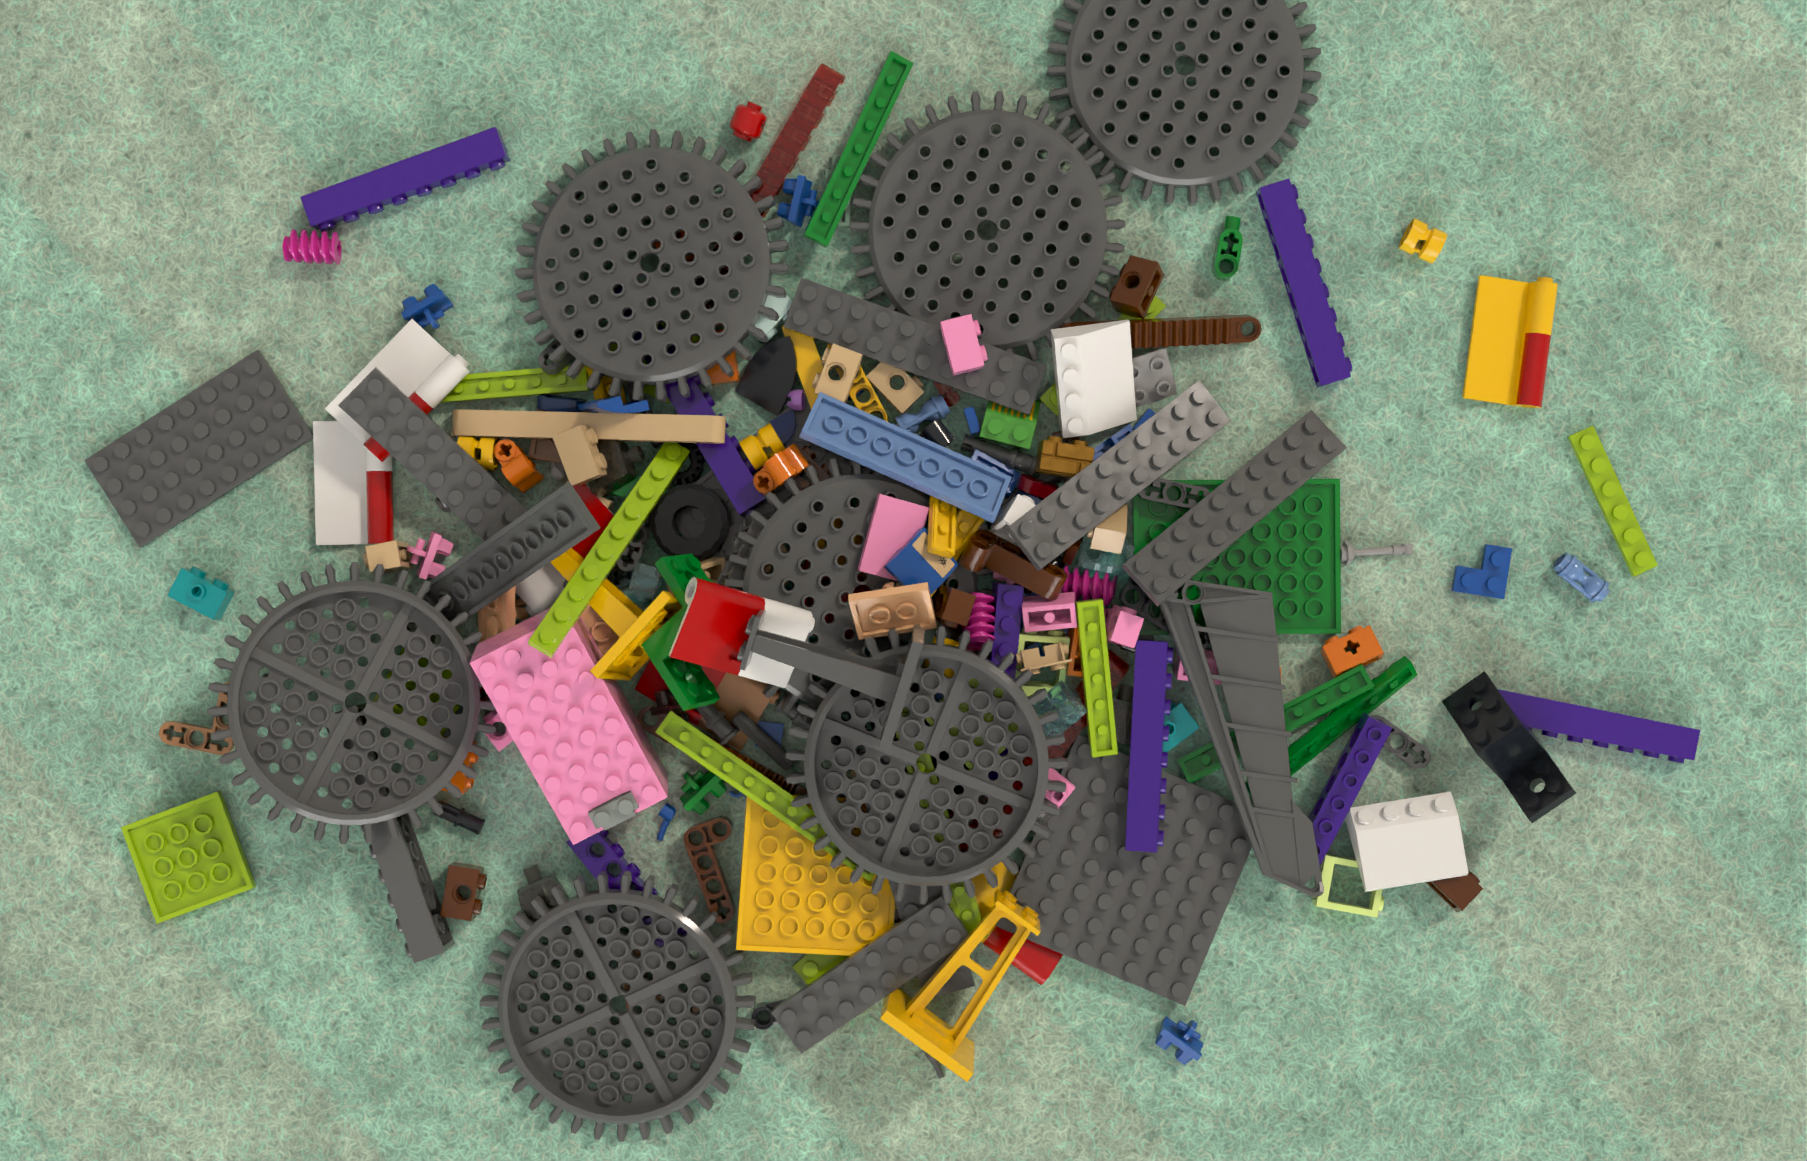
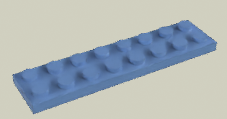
[799,392,1012,523]

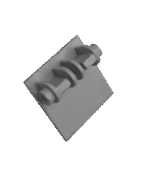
[1132,347,1178,408]

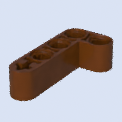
[959,529,1068,600]
[683,816,736,924]

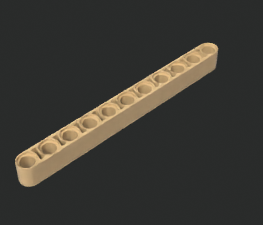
[451,409,726,444]

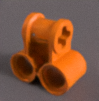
[494,439,545,493]
[753,444,810,494]

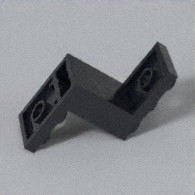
[1442,671,1576,823]

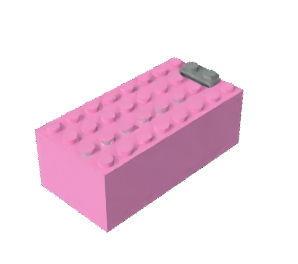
[470,607,668,845]

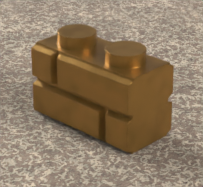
[1035,436,1095,478]

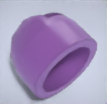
[786,390,806,411]

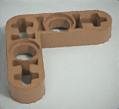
[159,681,235,755]

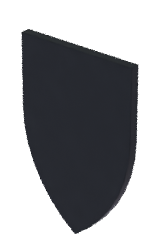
[735,336,797,416]

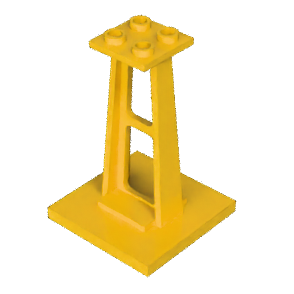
[550,548,683,681]
[880,889,1041,1082]

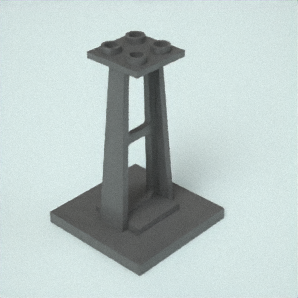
[737,609,925,750]

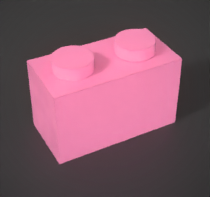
[940,314,988,376]
[1022,592,1077,632]

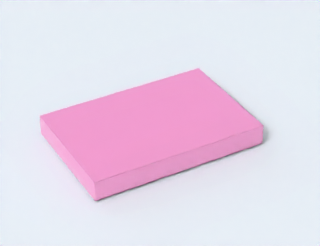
[857,494,929,581]

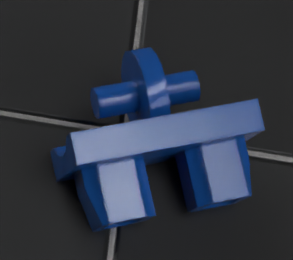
[777,175,819,227]
[401,284,454,330]
[1155,1016,1203,1065]

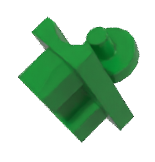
[680,770,727,815]

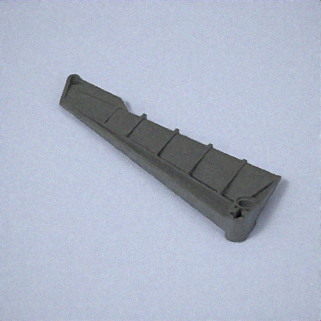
[1160,580,1324,897]

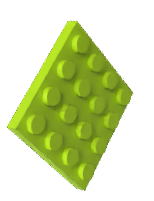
[121,790,256,924]

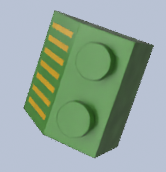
[979,400,1041,451]

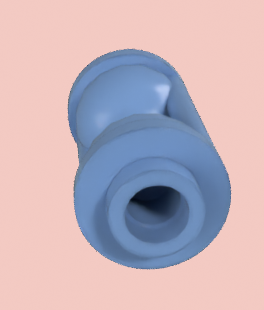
[894,395,951,434]
[1553,552,1610,603]

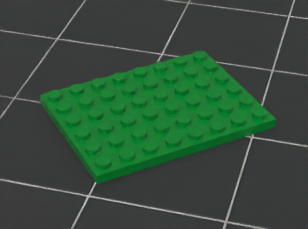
[1132,479,1341,635]

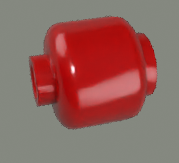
[730,101,767,142]

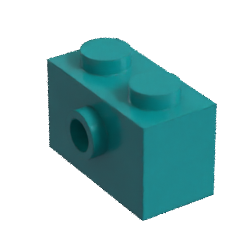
[167,566,235,620]
[1163,701,1200,752]

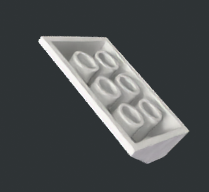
[1051,320,1137,438]
[1345,792,1468,892]

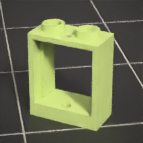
[1015,626,1070,699]
[1312,853,1384,918]

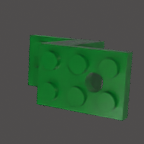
[642,553,720,711]

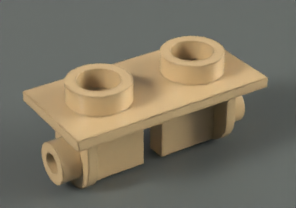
[1015,642,1072,675]

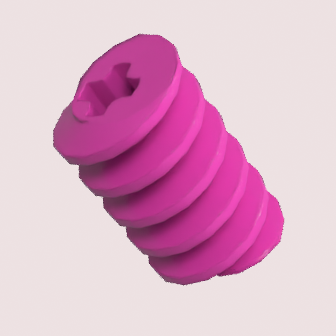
[282,229,342,265]
[1062,566,1118,606]
[962,592,995,651]

